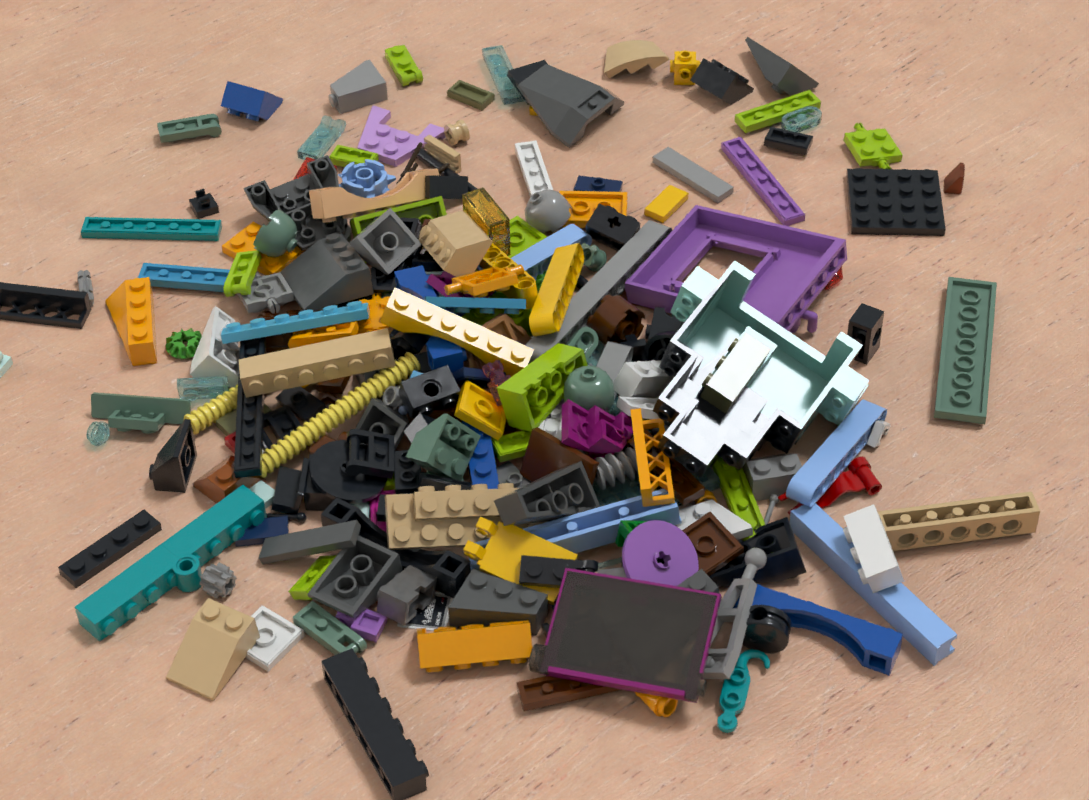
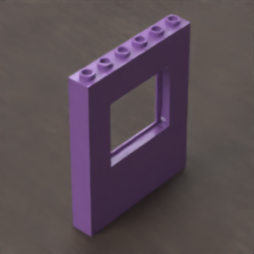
[625,205,847,331]

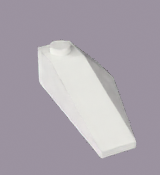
[190,306,240,388]

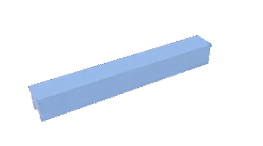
[468,489,682,571]
[790,503,957,666]

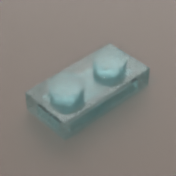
[177,376,230,401]

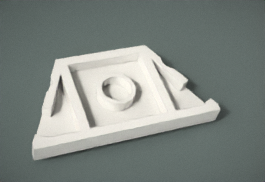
[675,499,753,540]

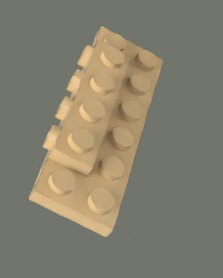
[385,483,545,550]

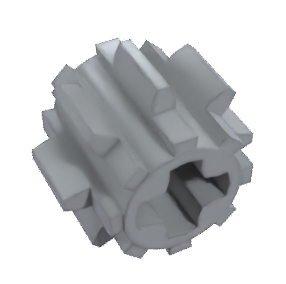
[200,562,237,599]

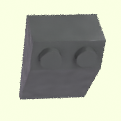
[308,535,403,618]

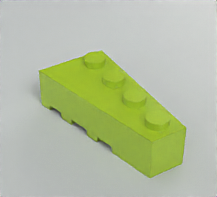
[497,343,588,432]

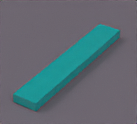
[81,217,222,241]

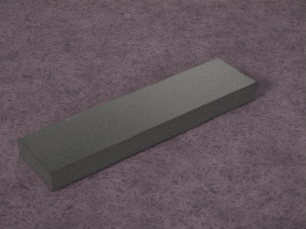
[258,520,361,564]

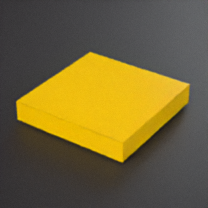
[454,380,506,440]

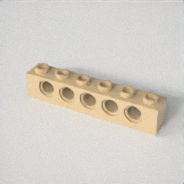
[877,491,1040,551]

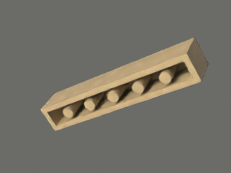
[238,328,396,398]

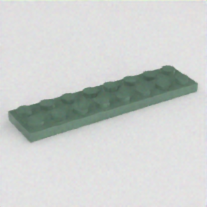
[934,277,997,424]

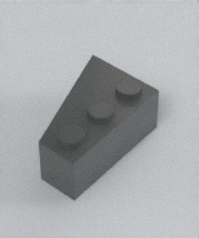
[448,569,548,635]

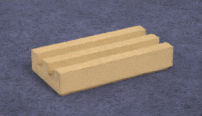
[424,134,461,174]

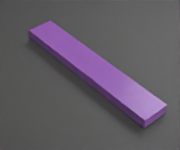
[721,137,805,226]

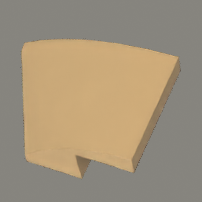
[604,40,669,79]

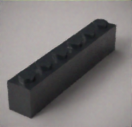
[321,648,429,800]

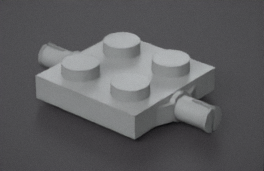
[238,271,295,314]

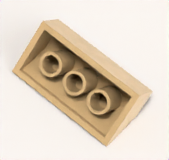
[418,210,493,277]

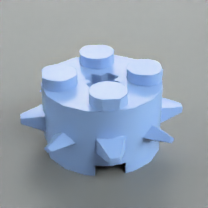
[338,159,396,198]

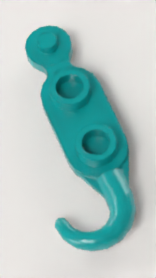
[717,649,770,733]

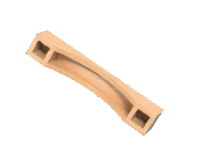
[309,169,439,223]

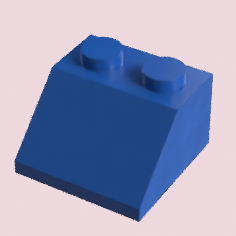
[220,81,283,122]

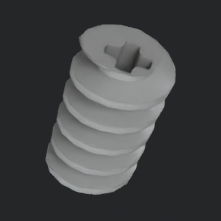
[594,445,649,490]

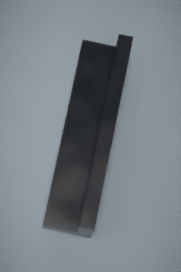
[0,282,91,329]

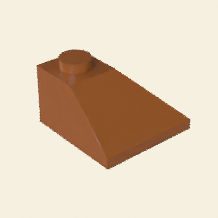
[193,455,266,504]

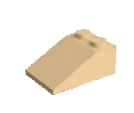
[166,598,260,701]

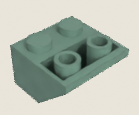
[406,413,481,480]

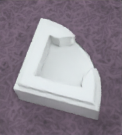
[867,420,891,448]

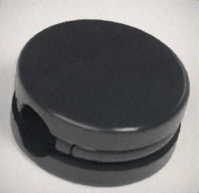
[743,605,792,654]

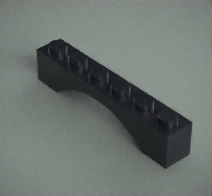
[321,497,471,599]

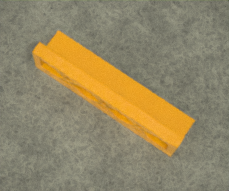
[630,408,675,507]

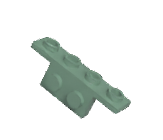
[91,392,191,434]

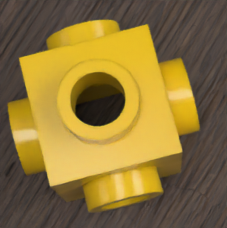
[670,50,700,85]

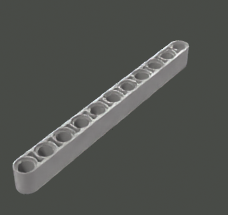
[526,220,672,364]

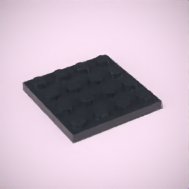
[846,168,946,236]

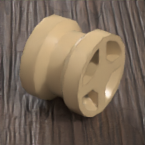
[444,119,470,146]

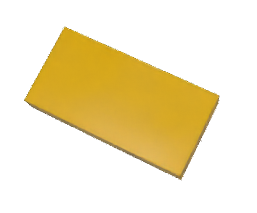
[644,185,688,223]

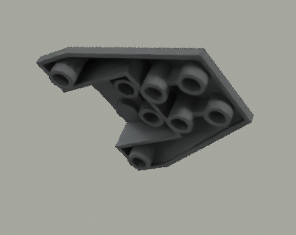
[517,64,625,148]
[244,155,345,251]

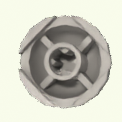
[525,190,572,235]

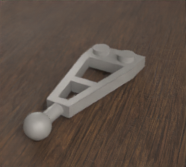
[681,548,767,679]

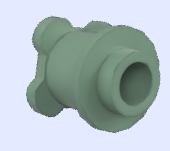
[581,243,607,272]

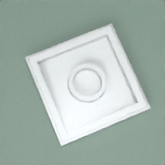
[245,605,305,672]

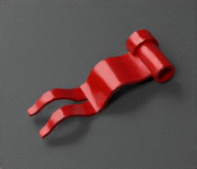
[778,456,882,515]

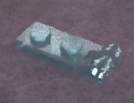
[297,115,346,162]

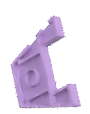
[357,106,446,167]

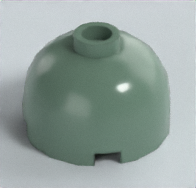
[253,209,298,258]
[563,366,615,411]

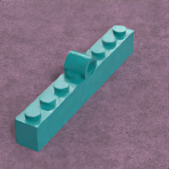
[74,485,267,642]

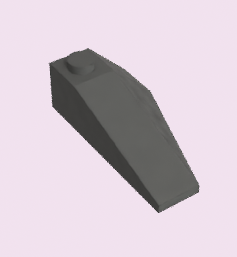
[745,37,819,96]

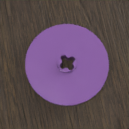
[622,520,699,601]

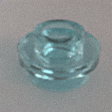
[86,421,110,446]

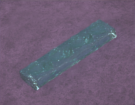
[482,45,525,105]

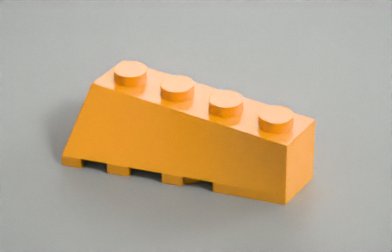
[105,277,157,366]
[416,620,533,672]

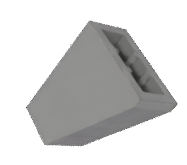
[329,59,388,114]

